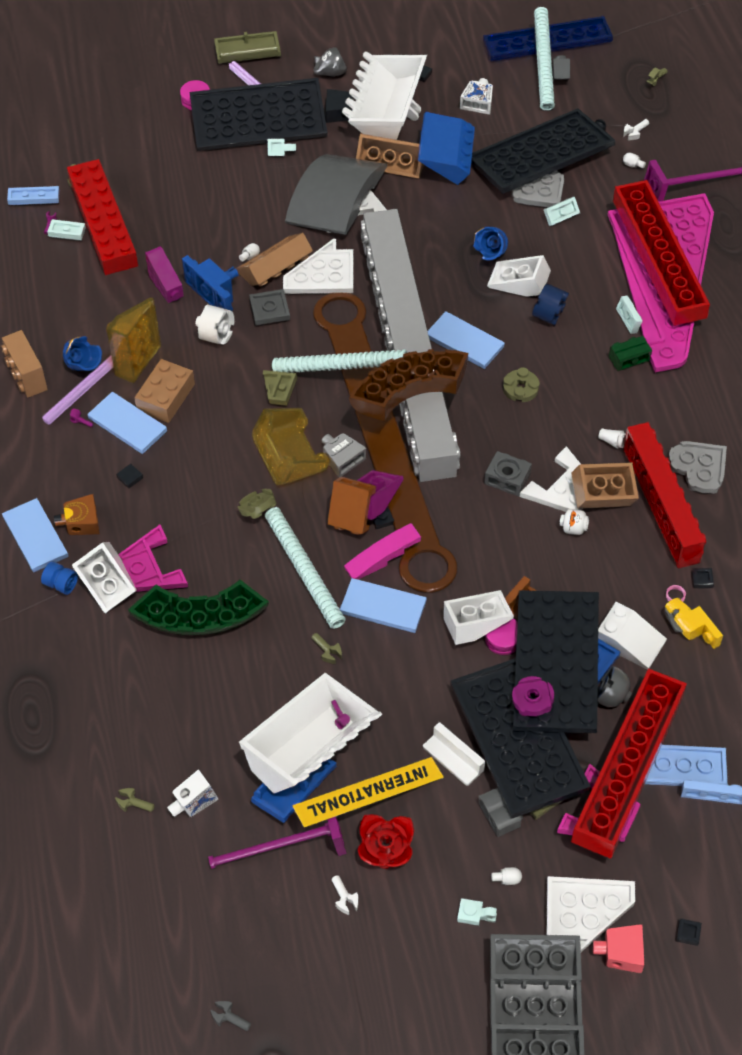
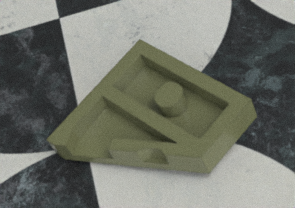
[263,370,297,406]

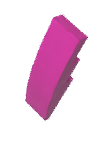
[344,523,421,580]

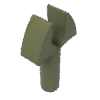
[647,67,667,86]
[312,633,342,664]
[115,788,155,812]

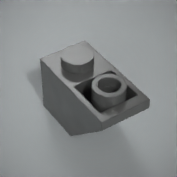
[551,56,570,79]

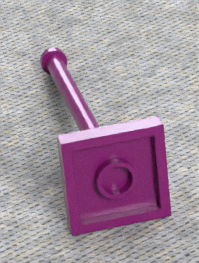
[644,160,742,202]
[208,816,347,869]

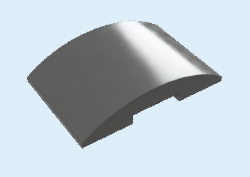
[285,154,387,235]
[490,934,584,1055]

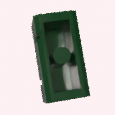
[609,336,652,371]

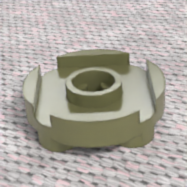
[503,367,540,402]
[238,489,277,519]

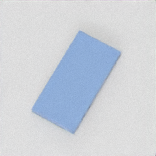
[427,311,505,369]
[87,392,167,454]
[2,498,69,572]
[340,578,427,633]
[645,745,728,786]

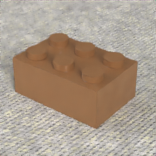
[1,330,48,398]
[134,359,195,423]
[571,463,639,508]

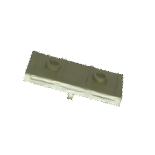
[214,31,281,64]

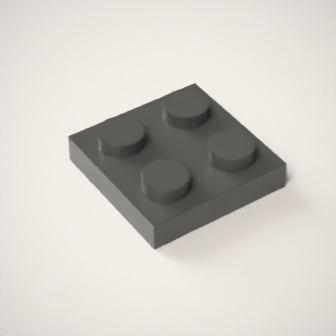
[249,289,290,325]

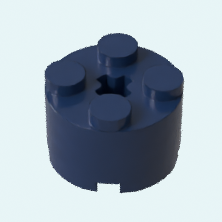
[532,284,569,325]

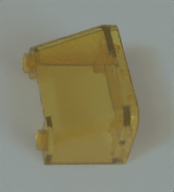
[252,408,330,485]

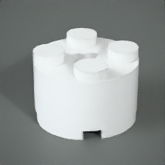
[195,304,234,344]

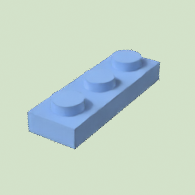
[7,186,60,205]
[681,779,742,805]

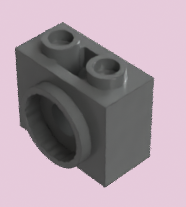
[484,451,532,497]

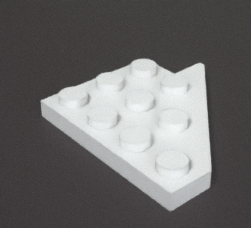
[283,239,353,294]
[546,876,635,952]

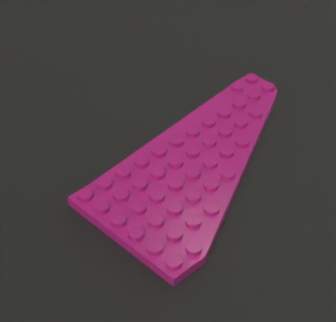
[608,193,714,372]

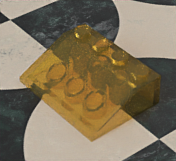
[106,297,161,383]

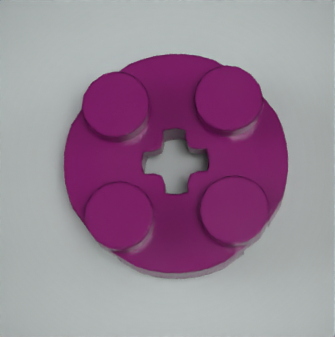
[512,676,554,716]

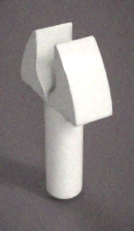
[623,119,649,140]
[332,875,358,915]

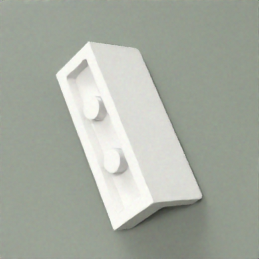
[423,722,485,786]

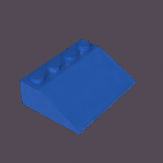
[418,112,475,185]

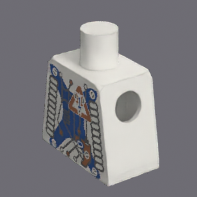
[460,78,493,115]
[167,770,218,817]

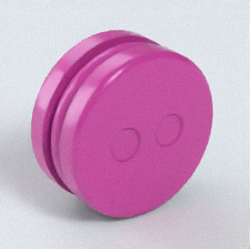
[180,80,210,110]
[485,618,518,655]

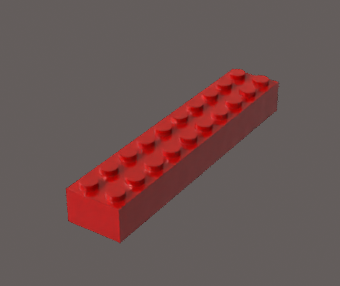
[613,180,710,326]
[571,668,687,859]

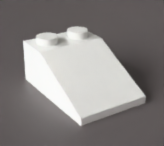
[487,255,551,297]
[72,542,137,613]
[444,590,514,645]
[598,602,667,670]

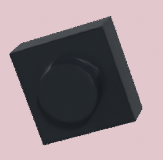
[372,506,394,530]

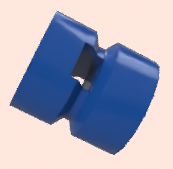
[41,561,78,595]

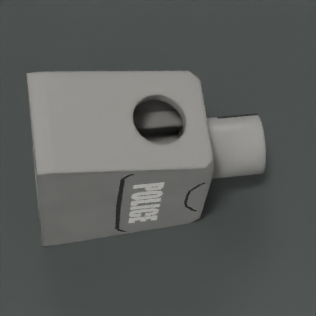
[322,434,366,478]

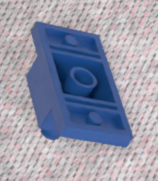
[182,255,239,311]

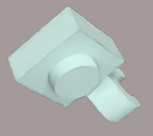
[268,139,296,156]
[457,898,497,926]

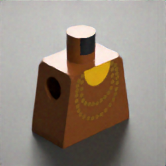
[54,494,100,535]

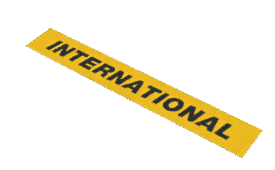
[292,757,444,827]

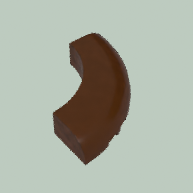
[349,349,469,421]

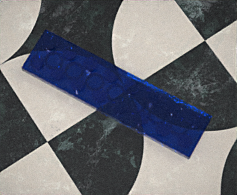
[483,16,613,61]

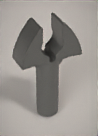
[210,1001,251,1031]

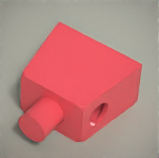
[592,925,644,973]

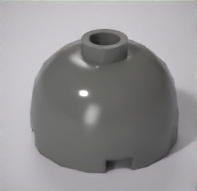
[598,666,632,707]

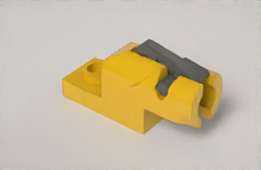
[664,598,723,649]

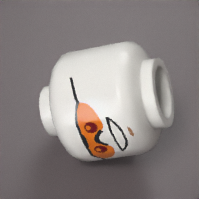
[560,509,589,535]

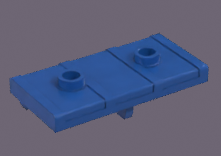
[251,759,337,823]

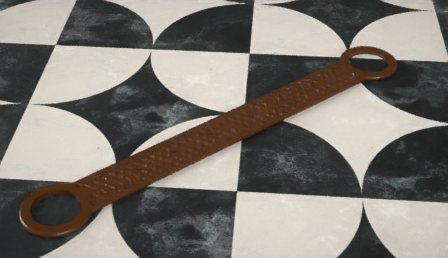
[313,293,457,593]

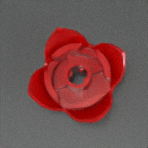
[358,814,414,869]

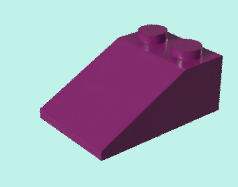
[357,470,403,520]

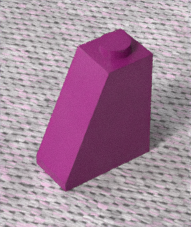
[145,246,184,303]

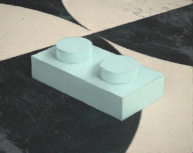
[544,197,580,226]
[48,219,86,240]
[616,296,642,334]

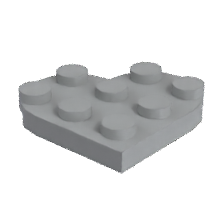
[512,171,564,207]
[668,441,727,494]

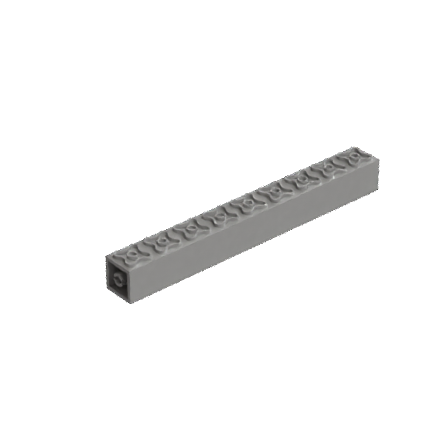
[360,209,460,482]

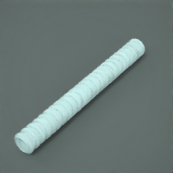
[534,7,555,110]
[272,349,408,373]
[265,507,346,629]

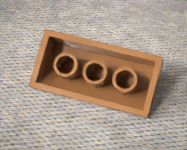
[356,134,424,178]
[236,233,313,287]

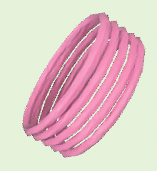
[666,585,686,602]

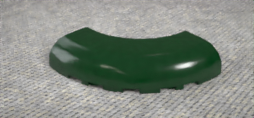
[128,580,269,635]

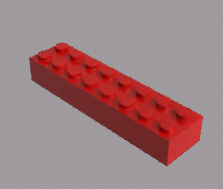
[67,159,138,275]
[623,422,706,569]

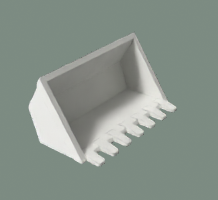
[342,52,427,140]
[239,673,382,793]

